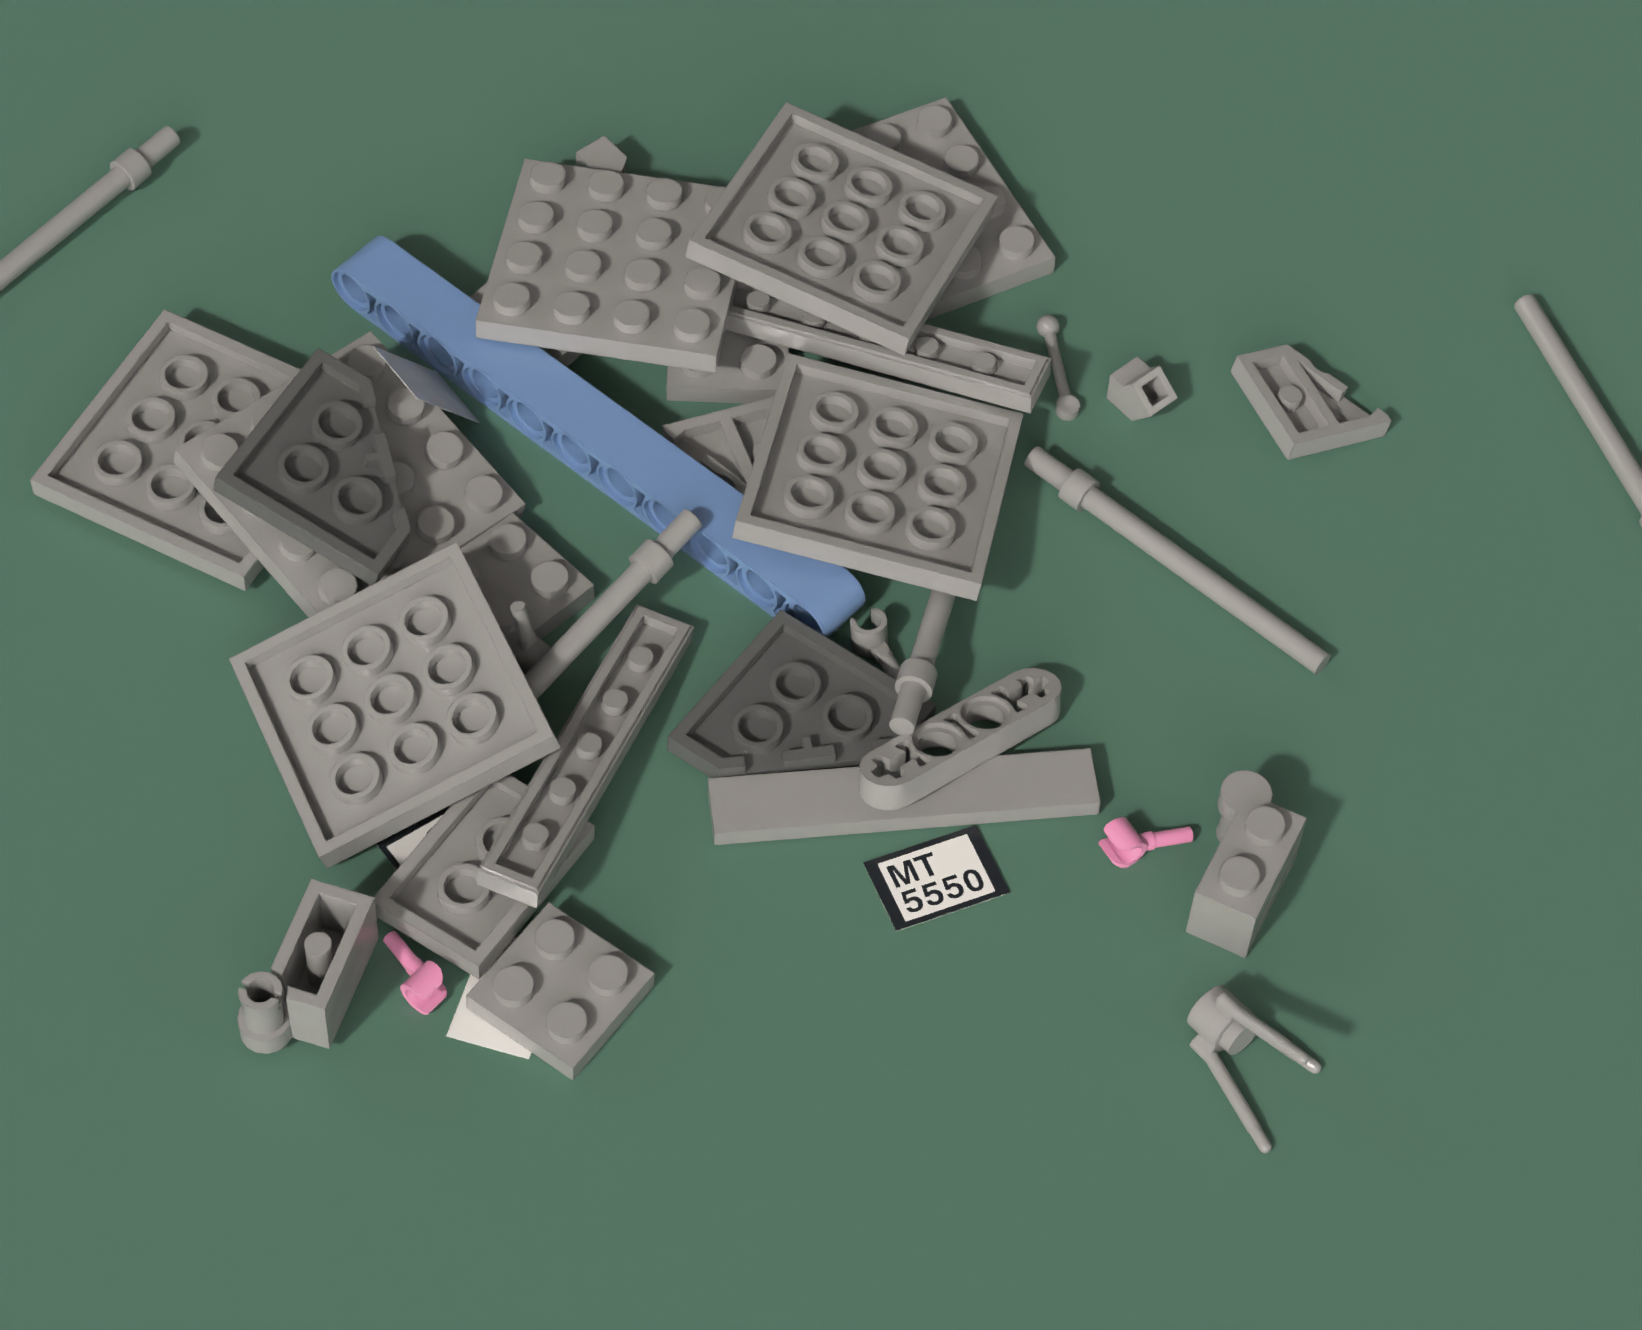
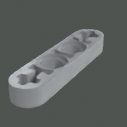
[859,668,1062,811]

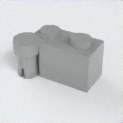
[1186,770,1307,958]
[237,879,379,1054]

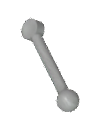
[1036,315,1080,421]

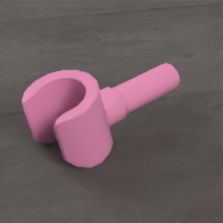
[1098,817,1193,868]
[383,931,448,1015]

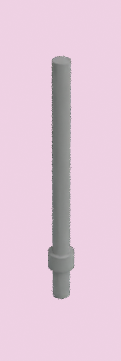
[0,126,180,291]
[1514,294,1642,528]
[1024,446,1331,675]
[525,509,702,699]
[889,590,956,735]

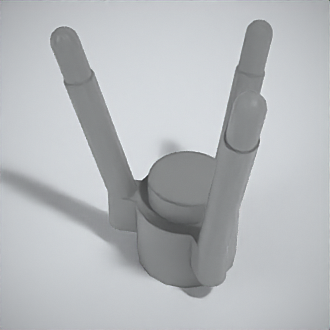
[1187,985,1322,1153]

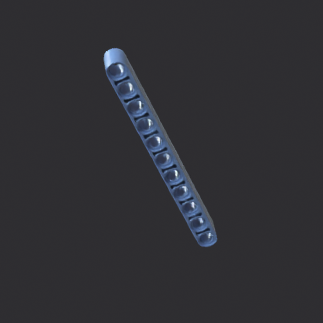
[331,235,866,638]

